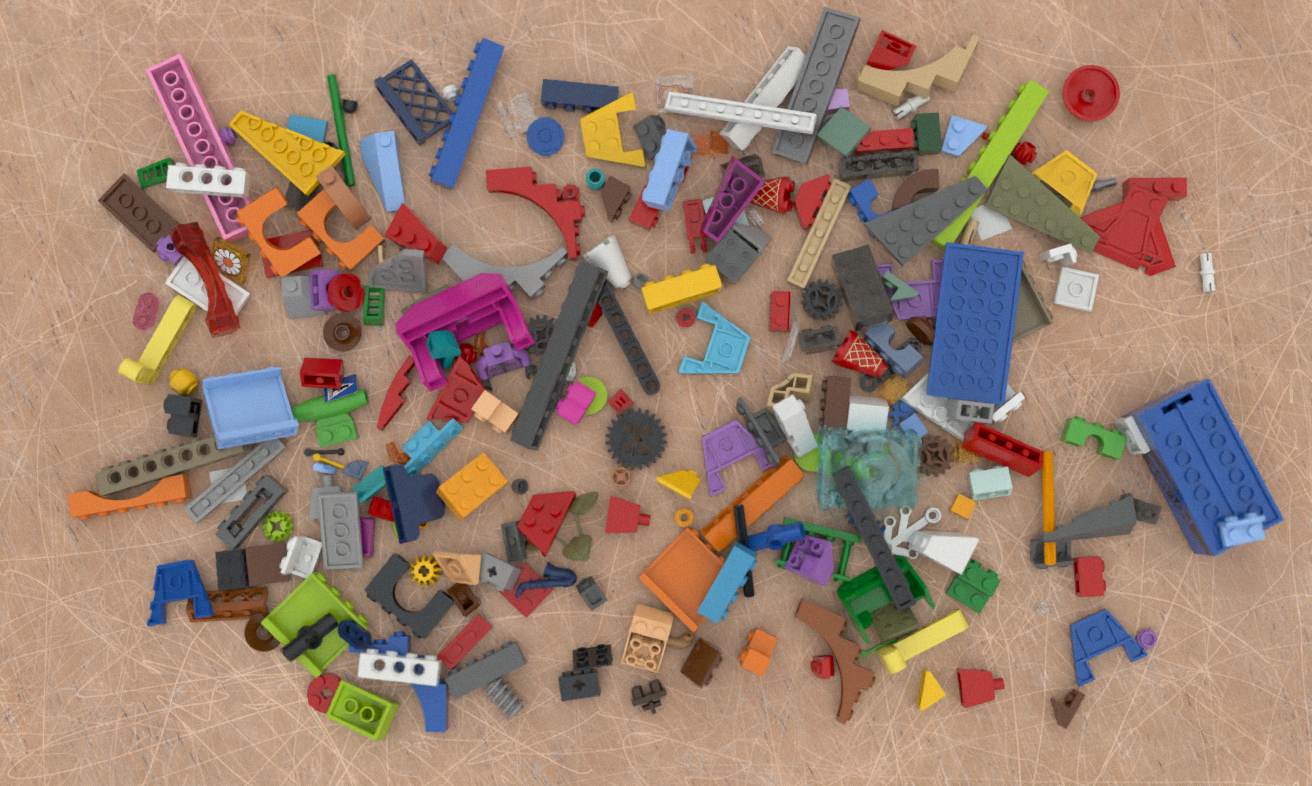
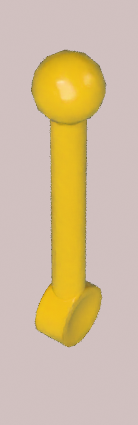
[313,453,345,469]

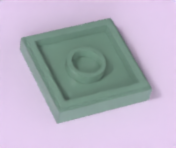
[817,106,871,158]

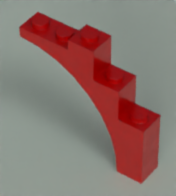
[486,166,585,261]

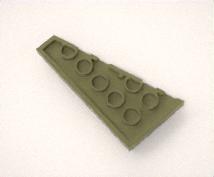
[985,155,1100,254]

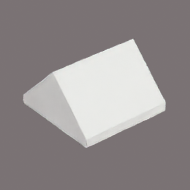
[847,395,889,434]

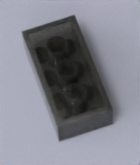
[831,244,894,332]

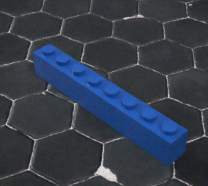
[428,38,504,190]

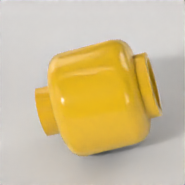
[169,368,199,396]

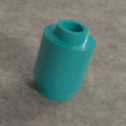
[586,169,605,191]

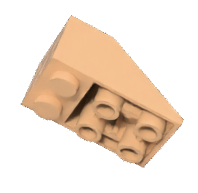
[621,603,674,674]

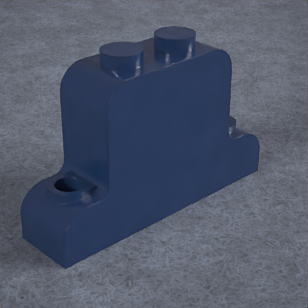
[383,464,445,544]

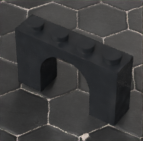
[364,553,455,639]

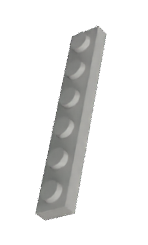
[184,438,287,523]

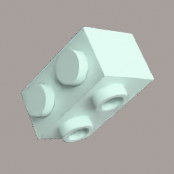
[968,466,1013,501]

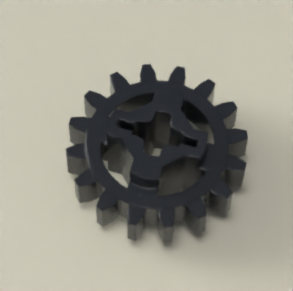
[801,279,843,321]
[527,315,554,356]

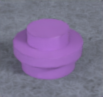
[220,126,237,145]
[1137,629,1157,649]

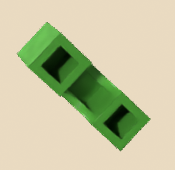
[1060,416,1127,460]

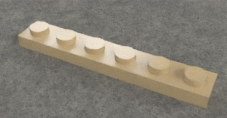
[786,178,851,290]

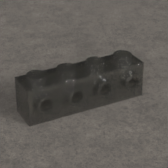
[838,150,919,182]

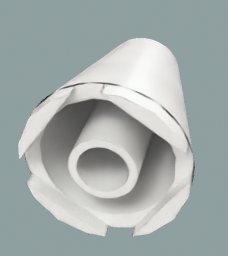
[582,234,632,289]

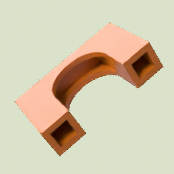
[236,186,321,278]
[297,188,385,271]

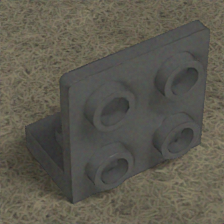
[705,230,758,284]

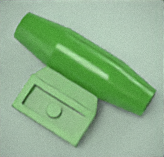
[291,389,369,448]

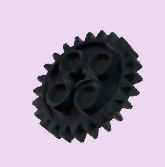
[605,408,667,470]

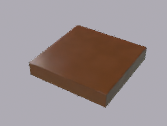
[245,542,289,586]

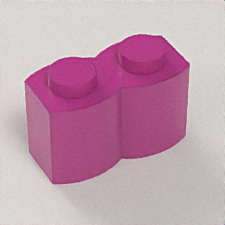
[556,381,597,426]

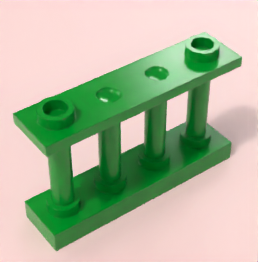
[773,517,861,584]

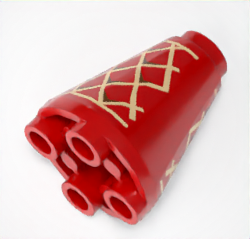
[750,176,795,215]
[831,329,888,377]

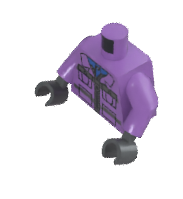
[476,341,537,392]

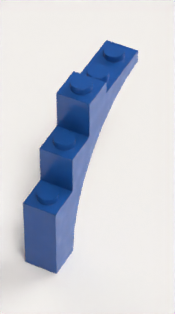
[349,631,449,732]

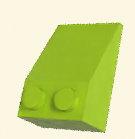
[325,680,400,741]

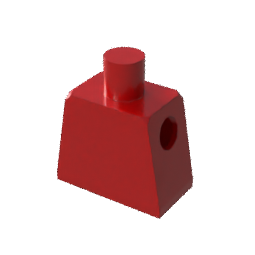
[605,496,651,533]
[956,668,1005,708]

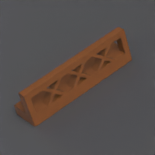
[186,587,269,622]

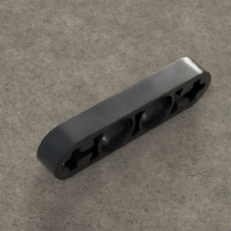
[860,338,922,392]

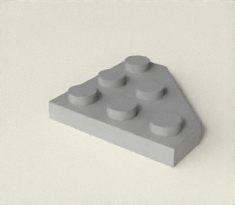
[368,249,428,293]

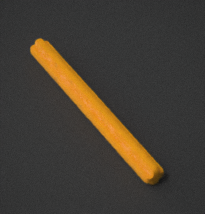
[1042,451,1056,565]

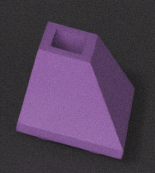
[784,535,834,586]

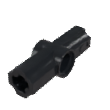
[281,612,339,663]

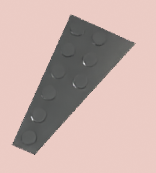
[864,176,988,267]

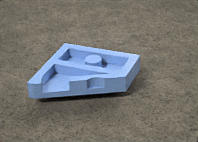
[941,115,987,158]

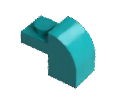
[426,331,461,369]

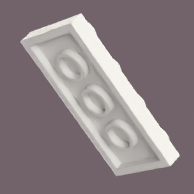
[165,252,251,326]

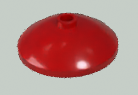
[1062,65,1120,122]

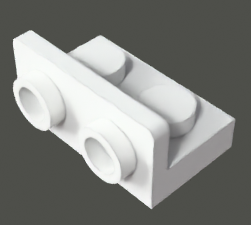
[1039,244,1077,267]

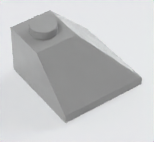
[730,223,772,273]
[281,276,328,319]

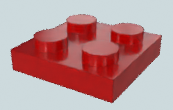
[499,563,553,618]

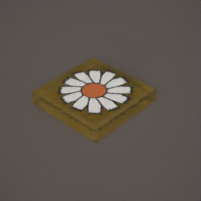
[209,236,251,284]

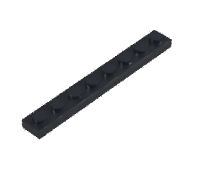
[831,466,916,611]

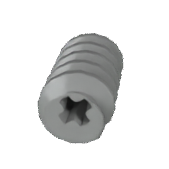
[484,676,524,721]

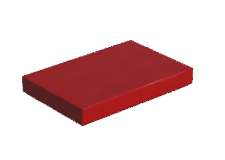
[262,229,323,278]

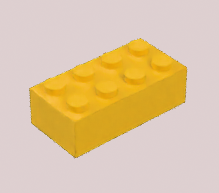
[641,264,722,315]

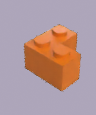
[738,628,778,677]

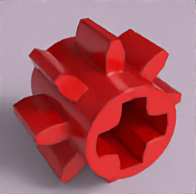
[1012,141,1037,165]
[454,343,477,365]

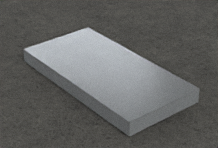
[317,491,364,570]

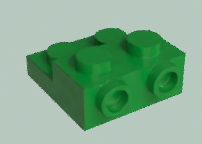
[945,559,1001,613]

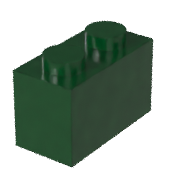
[910,112,942,156]

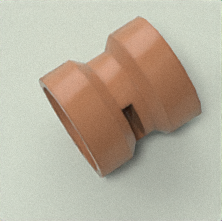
[611,467,631,487]

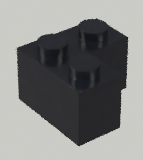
[163,394,202,438]

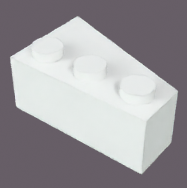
[773,395,818,458]

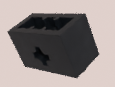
[558,668,601,702]

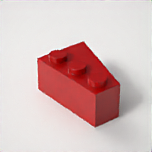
[384,203,447,265]

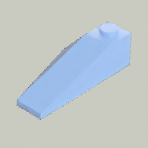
[360,131,406,212]

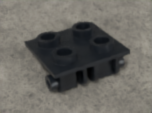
[215,549,258,591]
[573,644,613,671]

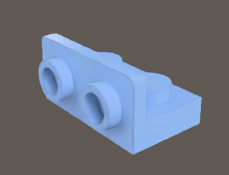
[1218,512,1265,547]

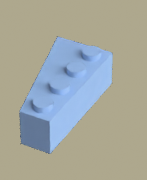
[642,129,698,212]

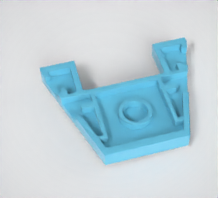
[678,302,751,374]

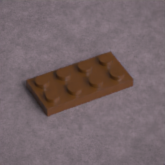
[98,173,181,253]

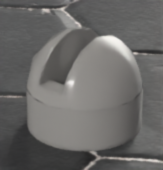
[632,273,649,290]

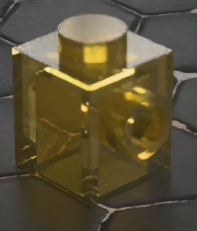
[879,376,910,406]

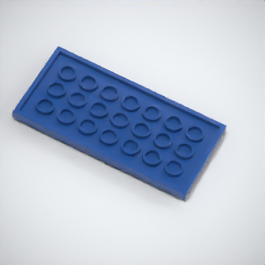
[926,242,1024,405]

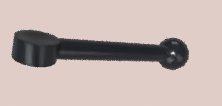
[304,448,344,456]

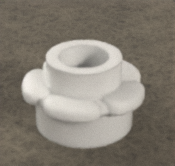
[442,84,460,101]

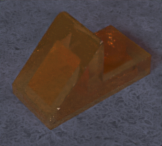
[690,131,728,155]

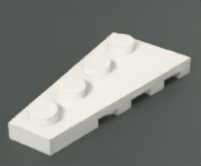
[900,373,975,442]

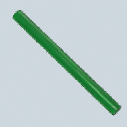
[327,74,356,187]

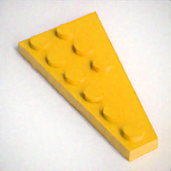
[228,111,346,196]

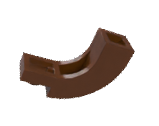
[892,169,939,211]

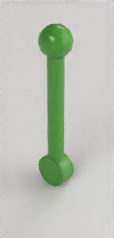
[860,638,897,658]

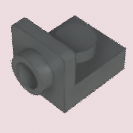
[576,576,607,611]

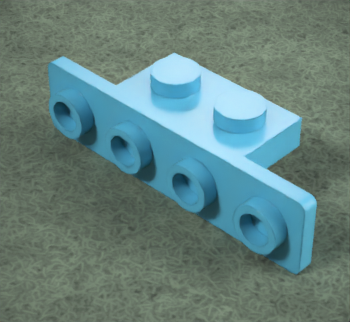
[402,418,463,477]

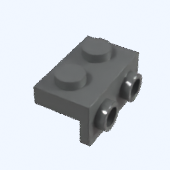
[633,115,666,160]
[1030,538,1074,569]

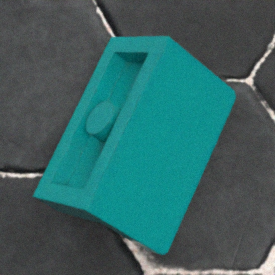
[351,465,387,504]

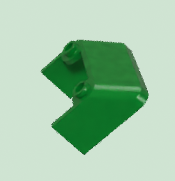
[837,555,936,645]

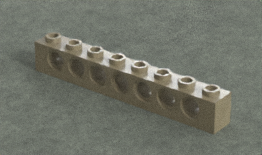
[95,433,251,496]

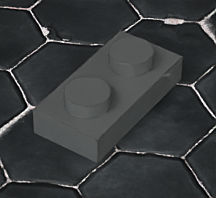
[501,521,528,562]

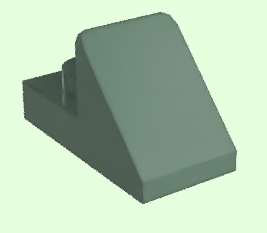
[880,270,919,303]

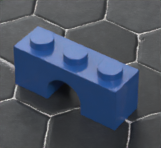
[847,179,890,242]

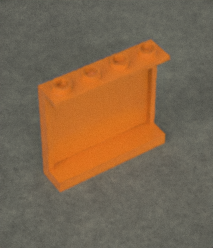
[638,528,726,633]

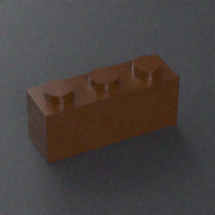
[818,376,851,436]

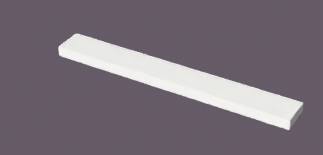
[664,91,817,134]

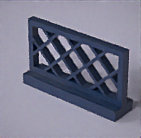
[374,59,452,146]

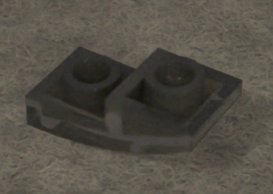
[1119,495,1162,526]

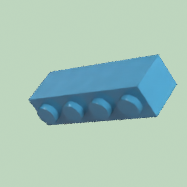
[697,542,758,624]

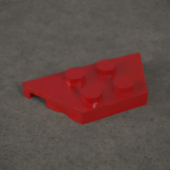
[426,355,486,423]
[517,491,576,557]

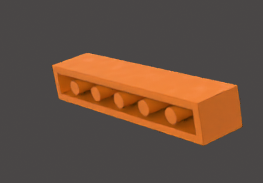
[699,455,805,553]

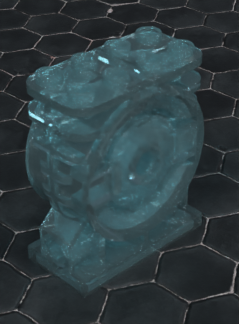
[816,425,921,511]

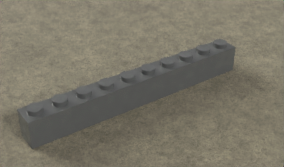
[510,261,609,451]

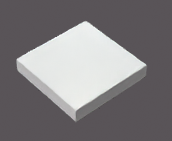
[1053,266,1099,312]
[1114,416,1150,455]

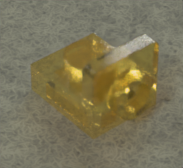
[953,443,980,463]

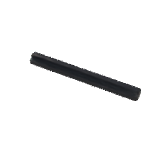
[733,504,755,597]

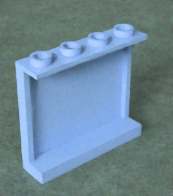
[202,367,299,449]

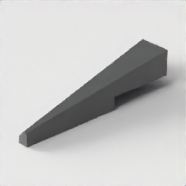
[1039,493,1137,543]

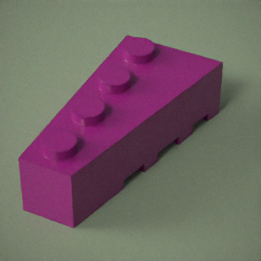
[700,155,766,243]

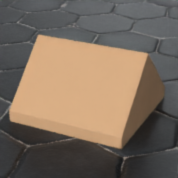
[432,551,481,585]

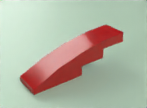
[376,355,416,431]

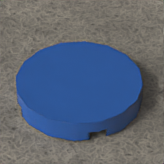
[526,117,564,156]

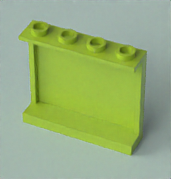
[261,571,369,678]

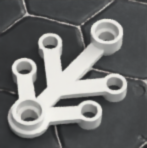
[883,505,941,559]

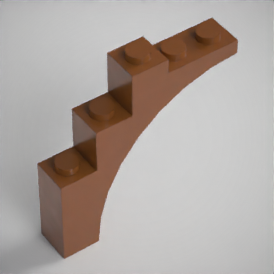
[794,598,876,724]

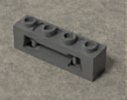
[215,475,289,549]

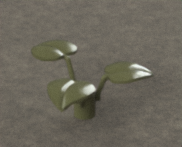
[525,492,598,561]

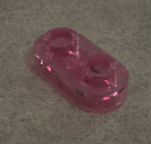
[133,293,160,331]

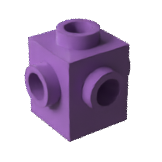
[156,234,188,266]

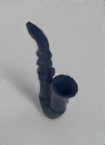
[515,561,577,599]

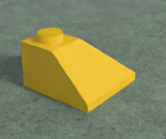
[656,469,701,500]

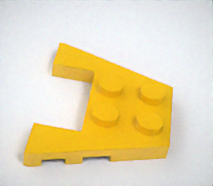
[580,92,646,167]
[1031,150,1098,217]

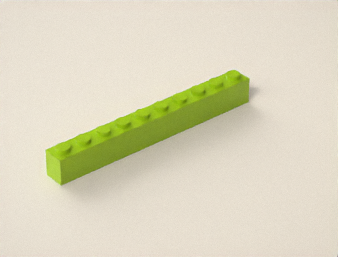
[930,79,1050,251]

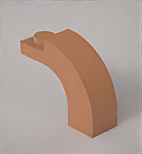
[316,165,372,229]

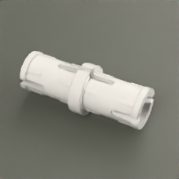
[892,95,930,120]
[1199,253,1216,292]

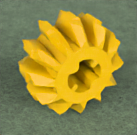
[408,554,442,587]

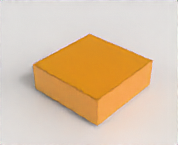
[949,493,976,519]

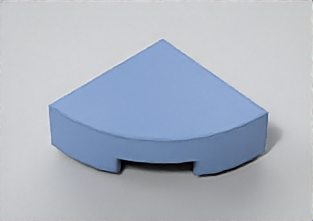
[313,463,337,475]

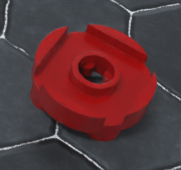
[327,273,365,312]
[307,673,342,713]

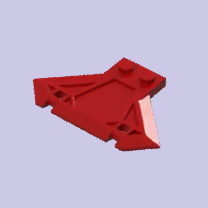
[1080,183,1176,276]

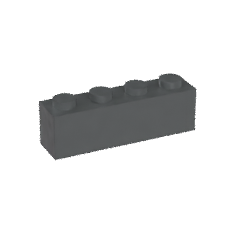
[445,640,527,700]

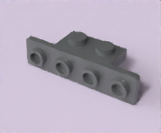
[736,397,786,468]

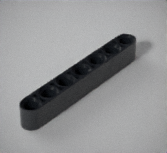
[597,279,660,396]

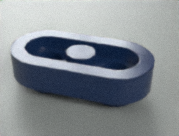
[338,620,372,650]

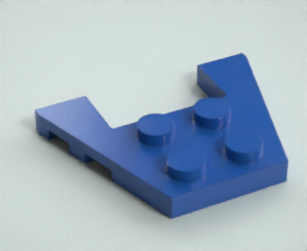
[147,560,214,626]
[1069,609,1148,687]

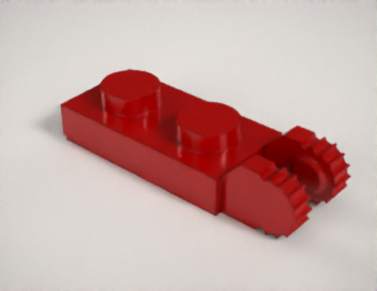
[683,199,707,254]

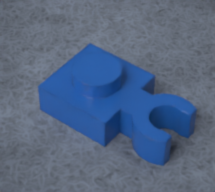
[887,393,915,427]

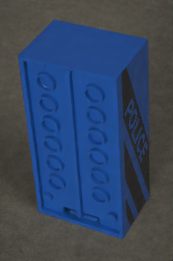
[1122,378,1284,556]

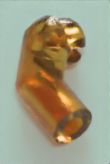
[473,332,488,356]
[385,442,410,465]

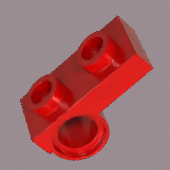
[811,655,834,679]

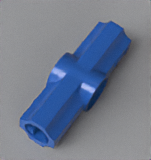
[748,521,806,552]

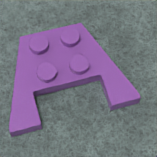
[874,259,943,321]
[701,419,773,497]

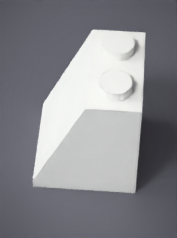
[907,530,979,575]

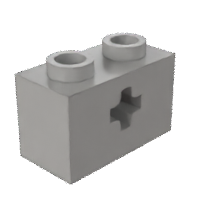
[946,398,995,423]
[479,552,522,592]

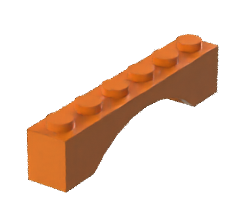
[67,474,192,520]

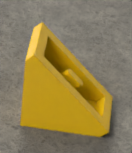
[916,669,946,711]

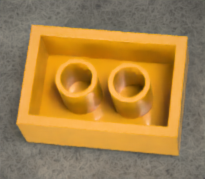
[436,452,508,522]

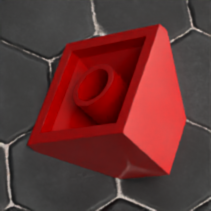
[866,30,916,70]

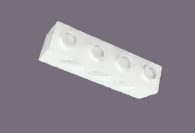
[166,163,251,198]
[358,649,442,686]

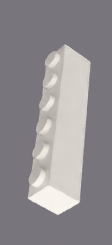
[719,46,806,151]

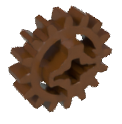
[912,435,955,477]

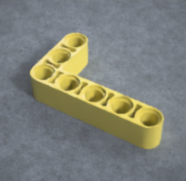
[118,295,197,386]
[876,609,969,674]

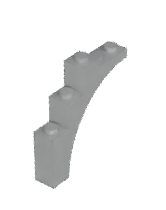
[442,244,569,299]

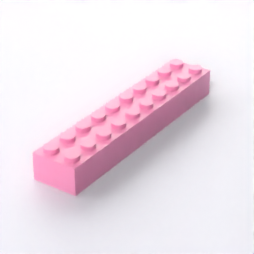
[146,54,265,244]

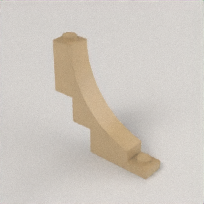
[855,34,980,106]

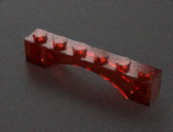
[169,222,241,338]

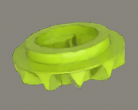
[262,511,293,542]

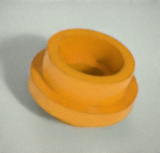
[674,508,694,527]

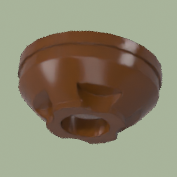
[905,316,935,346]

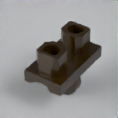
[631,679,667,714]

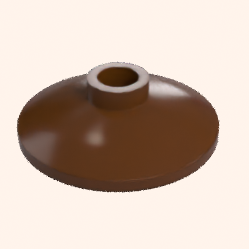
[323,313,362,352]
[244,612,280,652]

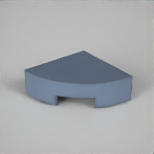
[342,460,368,480]

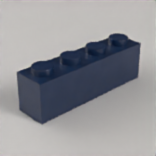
[541,79,619,114]

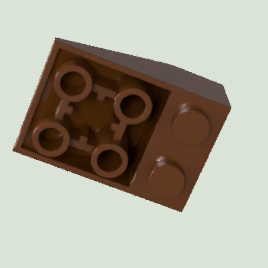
[680,636,723,689]

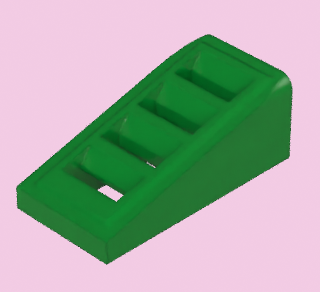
[136,158,175,189]
[363,285,385,326]

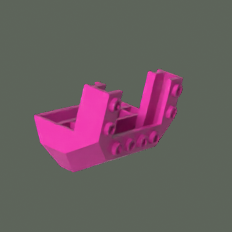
[395,273,535,392]

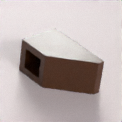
[601,175,632,223]

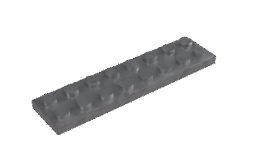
[772,7,861,165]

